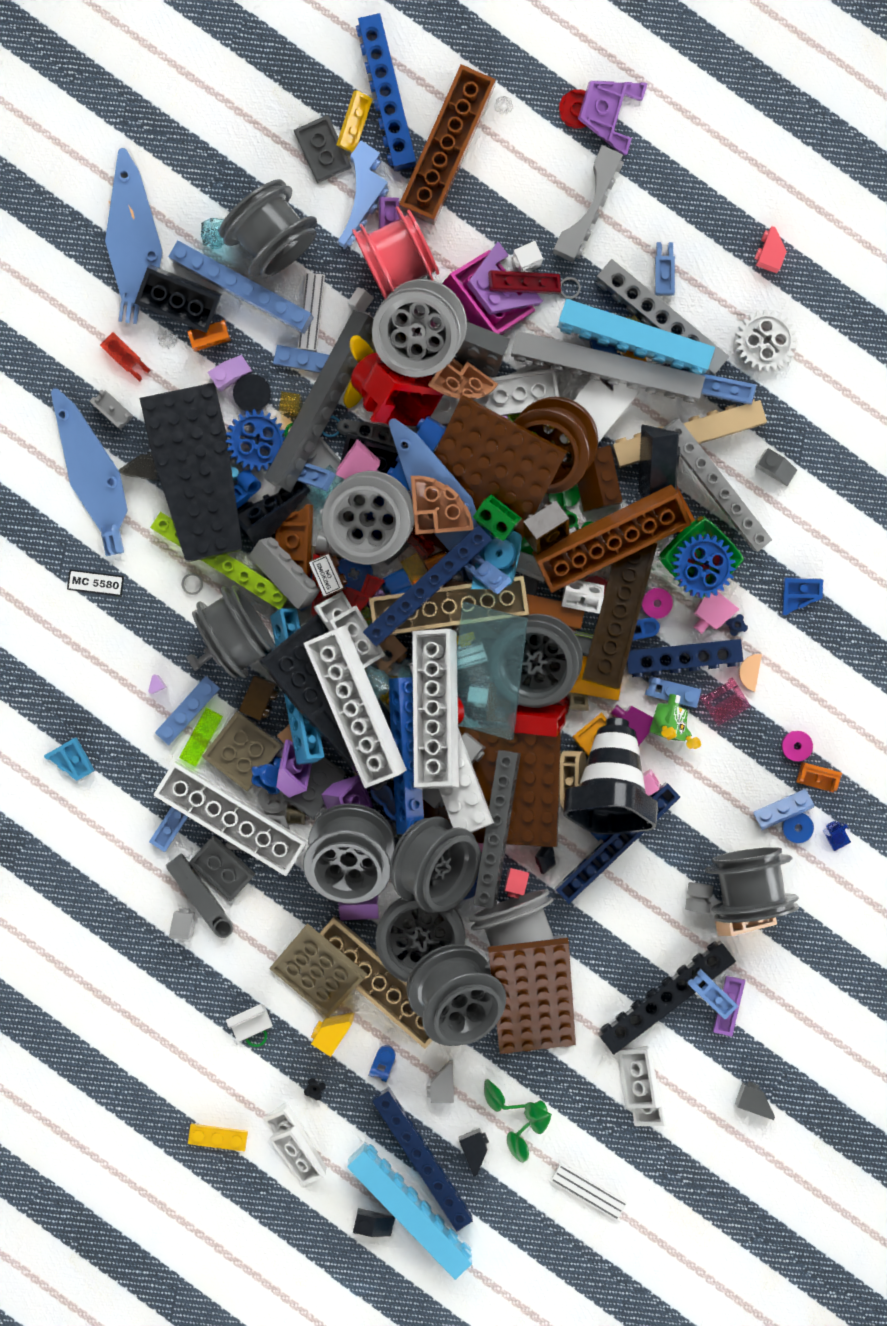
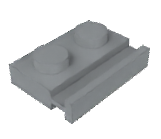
[306,437,340,473]

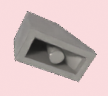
[169,908,195,940]
[427,1060,454,1103]

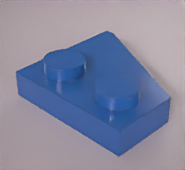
[782,577,824,615]

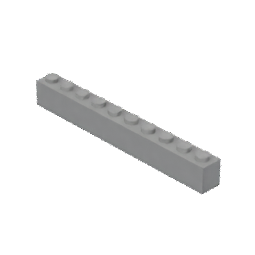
[511,330,705,403]

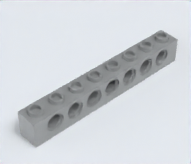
[596,259,730,376]
[662,418,772,552]

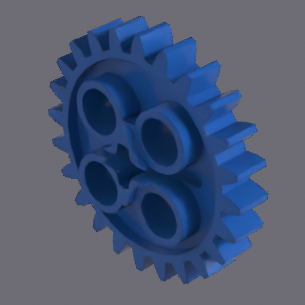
[225,409,285,472]
[671,534,736,598]

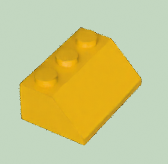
[311,1012,355,1057]

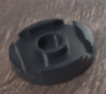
[233,374,271,413]

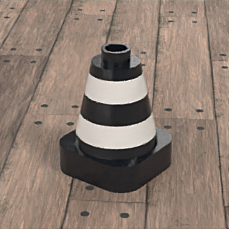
[563,718,658,835]

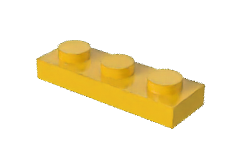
[336,90,373,153]
[188,1123,248,1152]

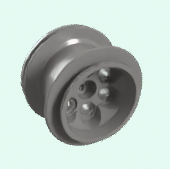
[372,279,467,377]
[322,471,414,564]
[469,889,567,969]

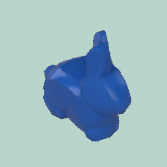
[251,756,281,795]

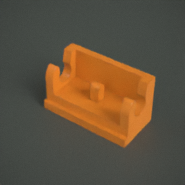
[187,320,231,352]
[796,762,842,792]

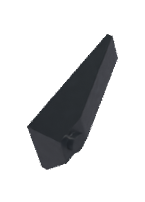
[237,481,310,547]

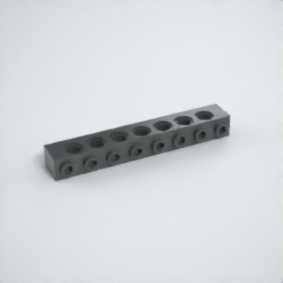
[474,750,521,909]

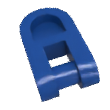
[633,618,660,640]
[368,1045,396,1082]

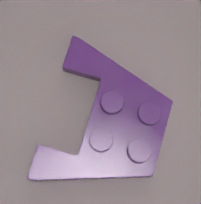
[578,81,648,156]
[467,242,543,315]

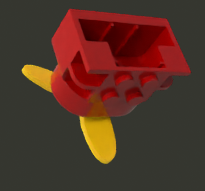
[343,335,444,426]

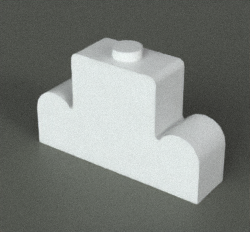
[573,379,641,443]

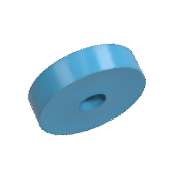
[484,538,516,570]

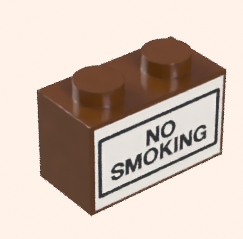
[308,553,348,598]

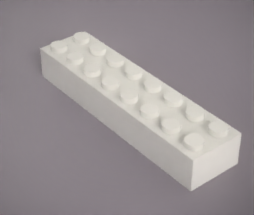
[304,625,407,788]
[412,629,459,789]
[154,761,308,876]

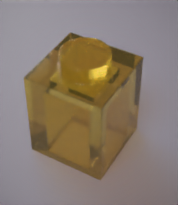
[279,392,302,416]
[400,553,428,583]

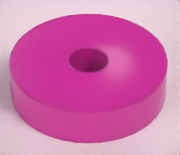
[642,588,673,619]
[781,731,813,761]

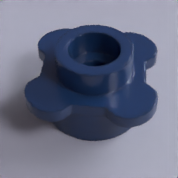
[726,614,748,636]

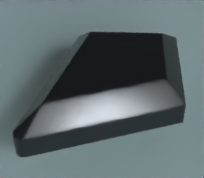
[535,846,556,874]

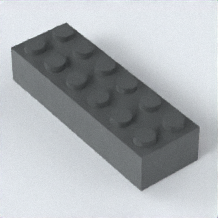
[398,305,510,377]

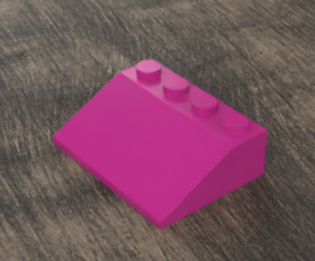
[442,250,535,335]

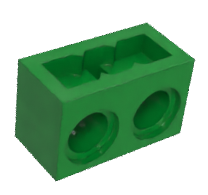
[473,495,522,541]

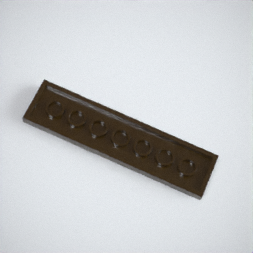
[581,543,658,690]

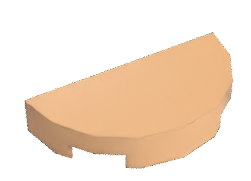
[739,654,762,692]

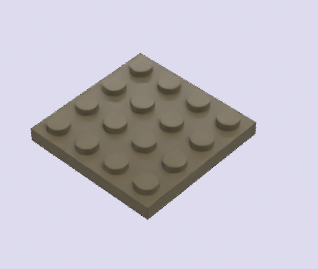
[269,923,367,1018]

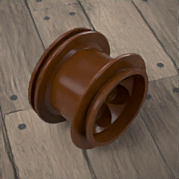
[514,396,598,494]

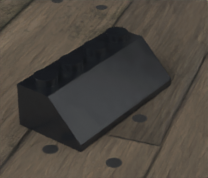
[134,264,222,333]

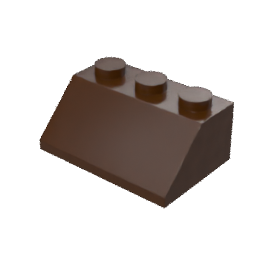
[571,446,623,512]

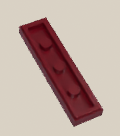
[488,270,561,295]

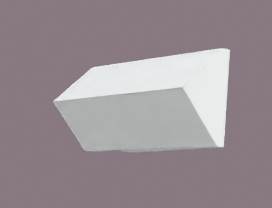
[314,591,385,668]
[618,1046,667,1126]
[263,1101,327,1185]

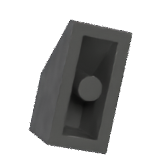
[755,448,797,486]
[735,1081,775,1120]

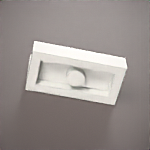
[226,1004,273,1042]

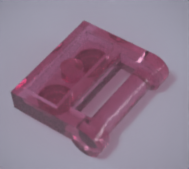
[700,677,751,726]

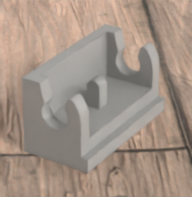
[90,390,133,430]

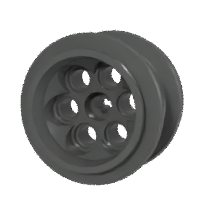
[219,179,317,278]
[303,803,395,904]
[705,847,799,923]
[406,944,506,1046]

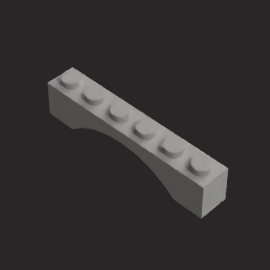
[553,145,624,262]

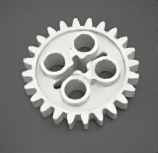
[734,309,798,372]

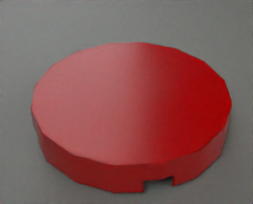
[559,89,586,129]

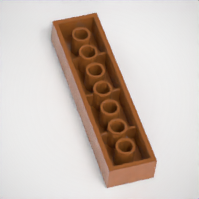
[399,64,496,225]
[532,485,691,593]

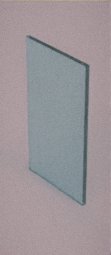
[457,602,528,740]

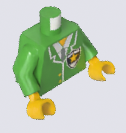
[650,694,702,749]

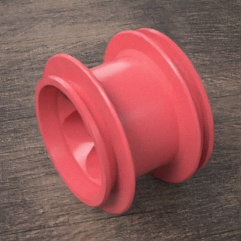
[352,206,440,299]

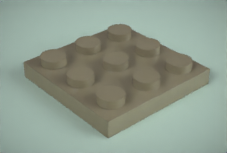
[202,711,283,792]

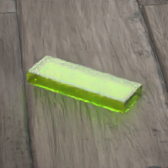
[179,707,223,767]

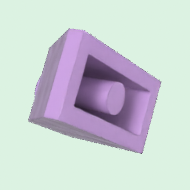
[207,355,252,392]

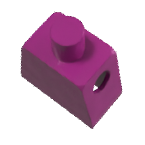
[610,705,653,747]

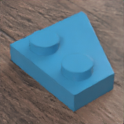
[44,737,95,781]

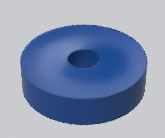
[782,813,814,843]

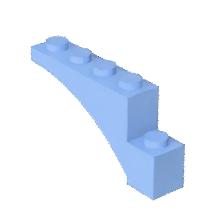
[338,141,389,249]

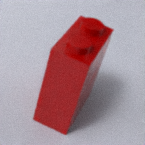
[509,705,566,737]

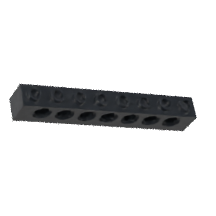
[598,941,736,1055]

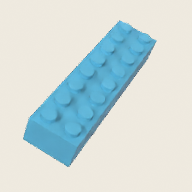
[557,299,715,375]
[347,1142,472,1280]

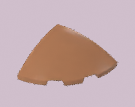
[428,358,498,400]
[411,476,474,534]

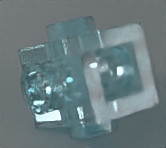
[201,218,225,249]
[365,665,390,700]

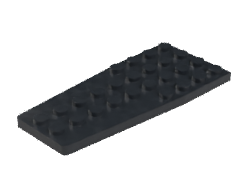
[139,382,242,562]
[259,614,392,791]

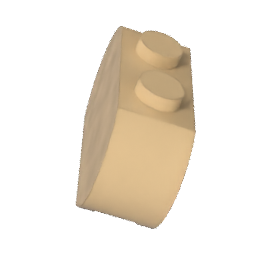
[560,751,586,808]

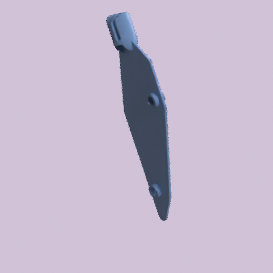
[105,148,162,324]
[51,388,128,556]
[389,418,481,581]

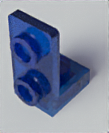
[822,821,851,851]

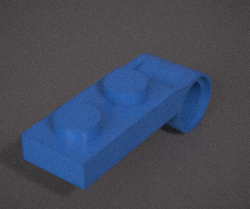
[234,470,261,509]

